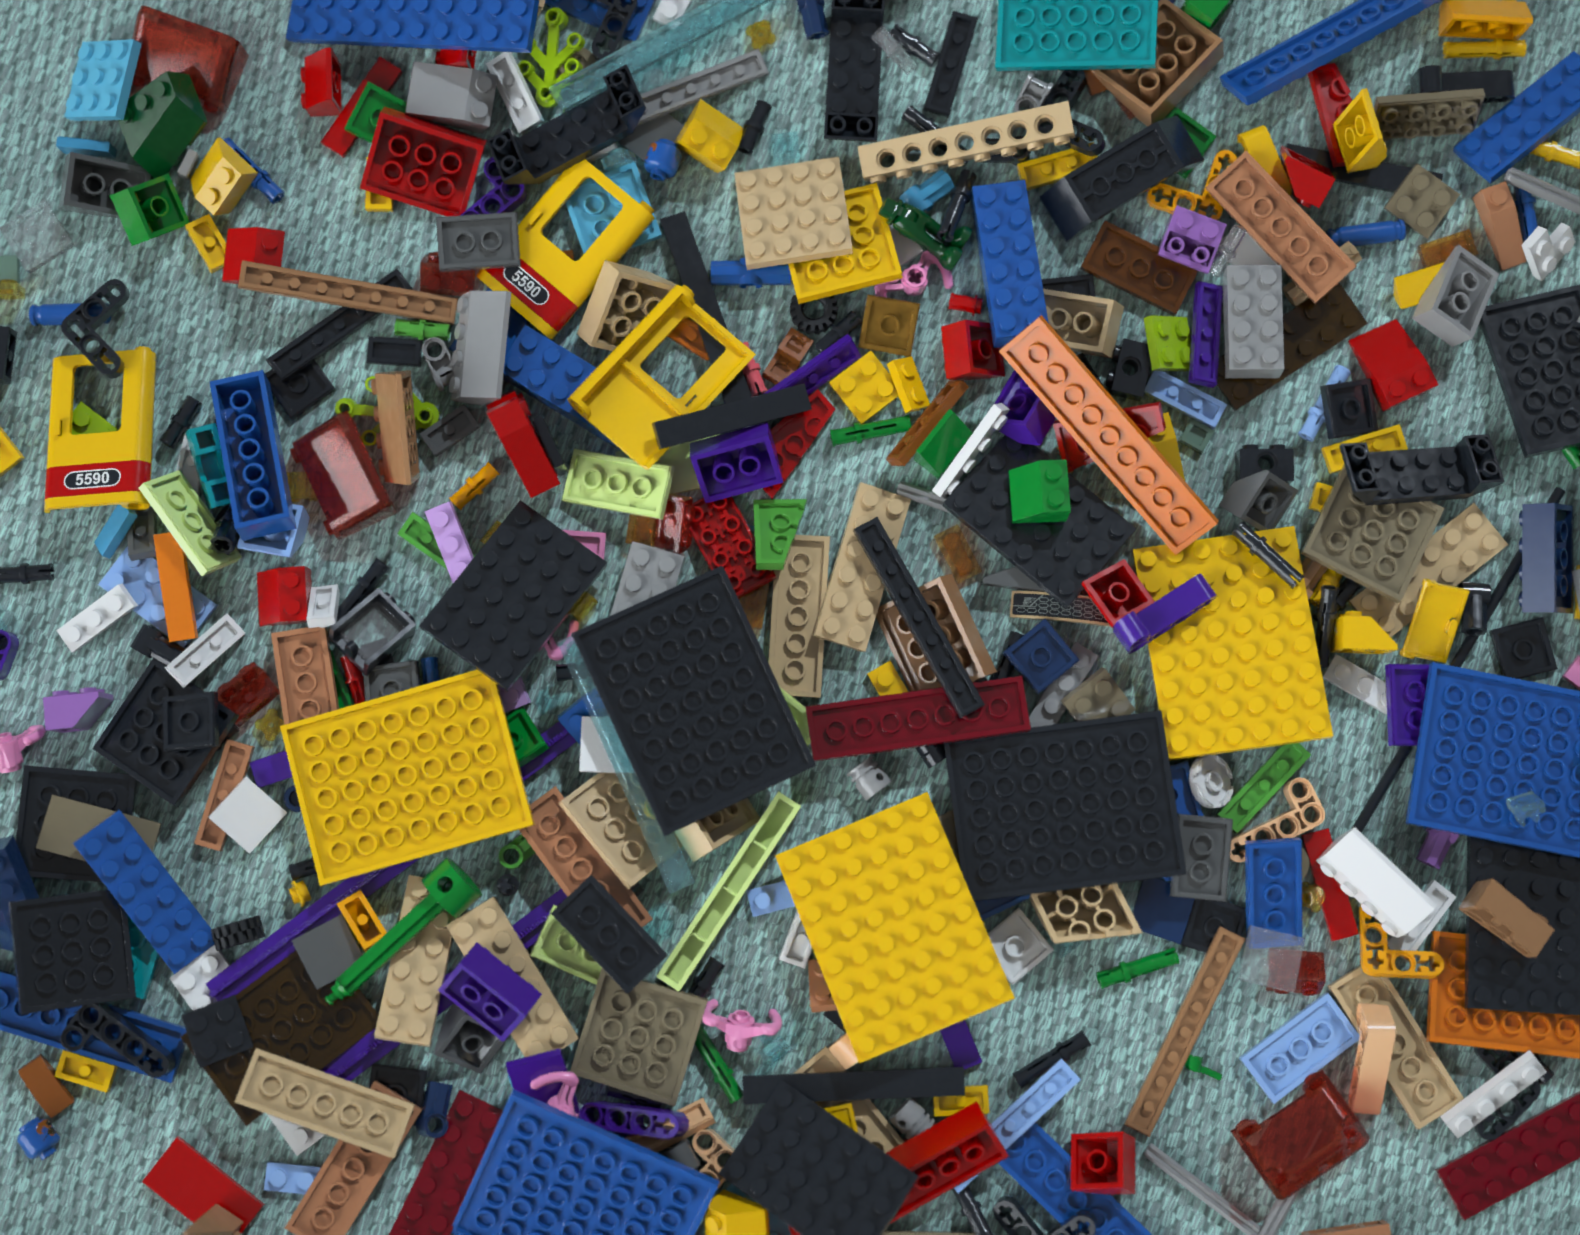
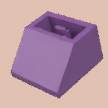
[1158,205,1227,274]
[43,687,114,733]

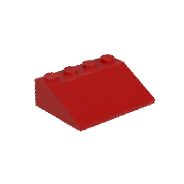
[360,107,487,216]

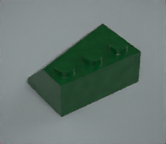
[118,71,208,178]

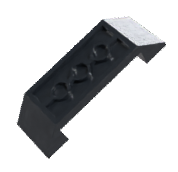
[824,0,885,142]
[486,64,646,184]
[1040,115,1205,242]
[1339,434,1505,506]

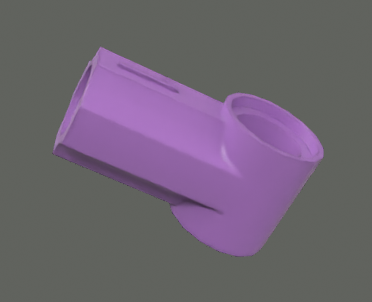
[1416,828,1459,869]

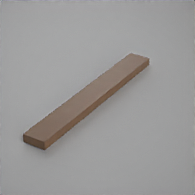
[238,260,458,325]
[1124,926,1245,1137]

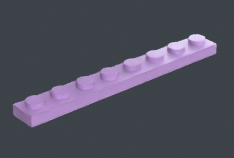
[424,501,531,713]

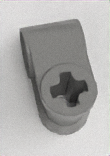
[1012,72,1054,113]
[422,337,454,392]

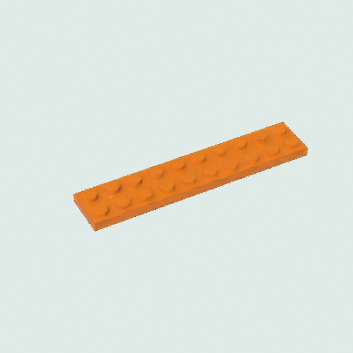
[999,315,1219,555]

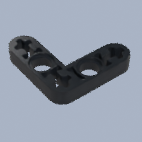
[588,0,638,63]
[1038,70,1105,157]
[61,279,130,379]
[1474,1047,1541,1140]
[993,1196,1098,1235]

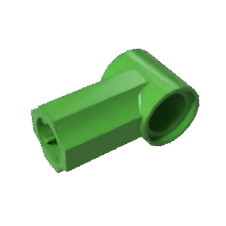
[499,834,535,869]

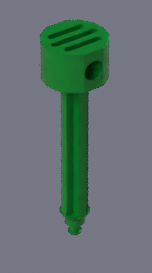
[325,857,482,1005]

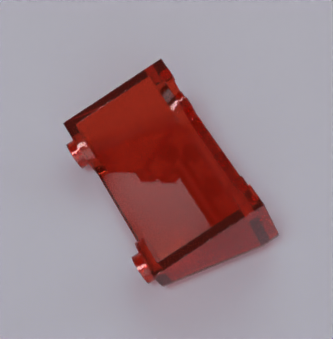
[132,6,249,114]
[290,410,397,540]
[1230,1070,1370,1200]

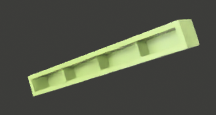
[656,791,801,992]

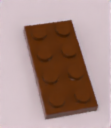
[1080,220,1198,316]

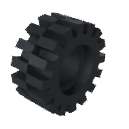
[790,295,838,335]
[211,915,266,951]

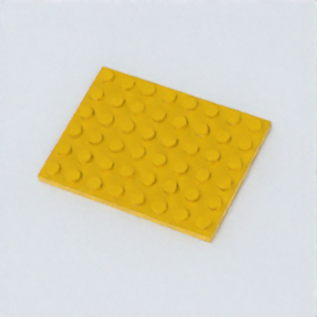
[1132,526,1333,761]
[280,670,535,886]
[775,792,1015,1063]

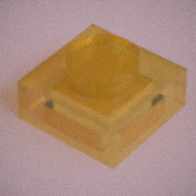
[0,279,25,300]

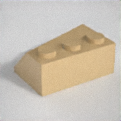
[577,260,677,351]
[1030,884,1142,944]

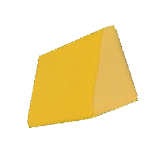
[1394,262,1445,309]

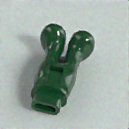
[878,196,972,271]

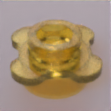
[746,20,776,50]
[255,709,284,741]
[1302,881,1325,913]

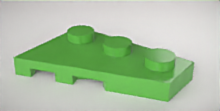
[753,499,807,570]

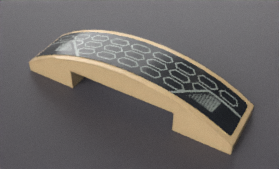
[1009,591,1111,627]

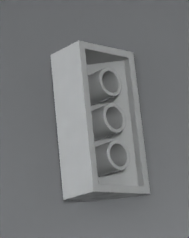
[449,291,511,406]

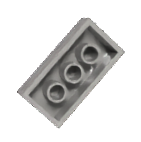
[1223,265,1284,378]
[610,541,686,616]

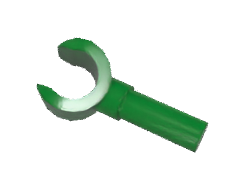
[1185,1055,1222,1081]

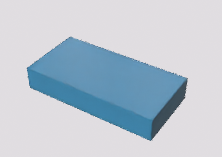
[56,136,117,159]
[94,504,137,559]

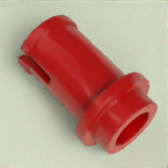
[948,293,983,316]

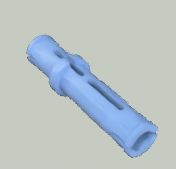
[1298,365,1351,442]

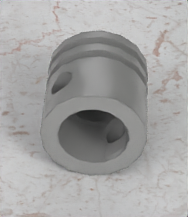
[846,756,892,800]
[888,1098,935,1139]

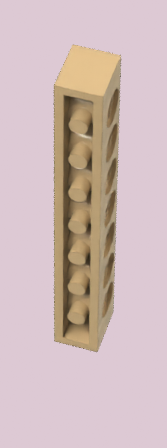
[857,101,1075,184]

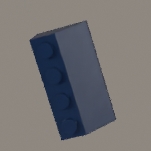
[1519,503,1574,613]
[0,835,39,951]

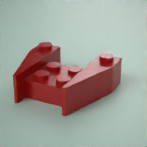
[485,389,560,498]

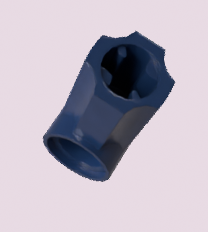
[797,0,829,40]
[416,1081,453,1138]

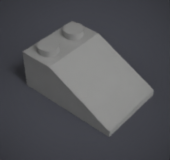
[405,61,498,133]
[1412,245,1499,347]

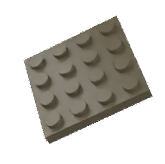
[1301,464,1445,603]
[570,968,708,1107]

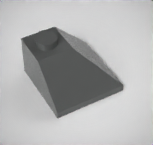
[1219,470,1299,531]
[434,1003,510,1074]

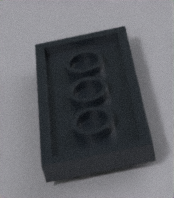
[551,875,668,994]

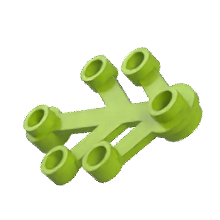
[518,7,585,108]
[335,376,439,446]

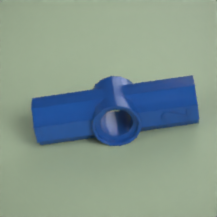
[711,258,791,288]

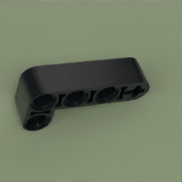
[1410,65,1515,103]
[60,1002,176,1078]

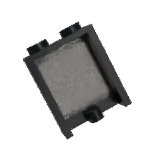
[329,587,416,676]

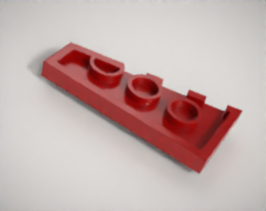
[1307,63,1352,168]
[762,389,835,499]
[1053,402,1166,473]

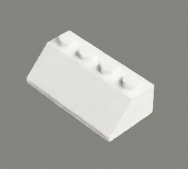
[1316,827,1438,938]

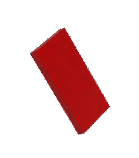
[679,497,777,599]
[142,1136,265,1233]

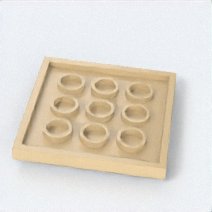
[734,156,853,270]
[559,773,683,890]

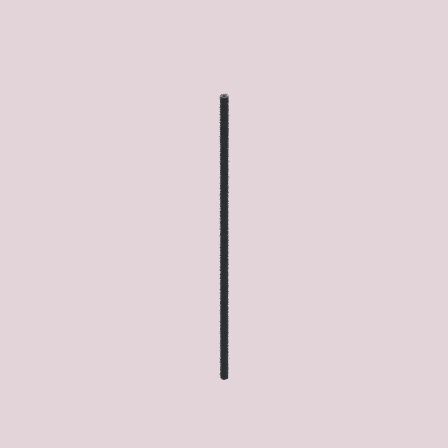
[1351,487,1565,833]

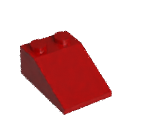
[1348,319,1439,412]

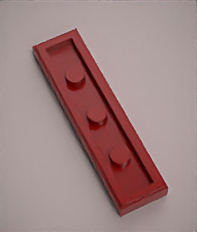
[321,56,403,158]
[1301,828,1359,941]

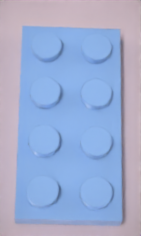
[98,546,218,648]
[1239,992,1360,1104]

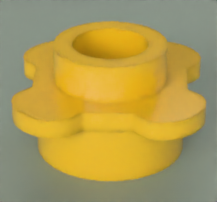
[288,880,311,908]

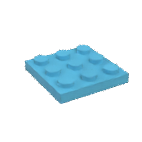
[64,39,142,121]
[565,162,662,253]

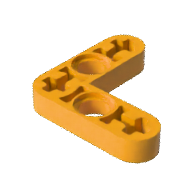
[1146,150,1237,221]
[1359,904,1444,979]

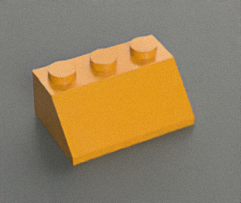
[1439,0,1533,41]

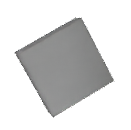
[177,149,199,181]

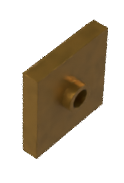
[858,294,920,357]

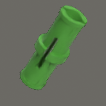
[394,318,451,342]

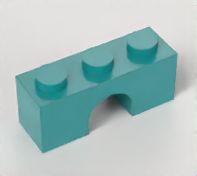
[185,423,231,510]

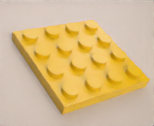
[788,183,903,304]

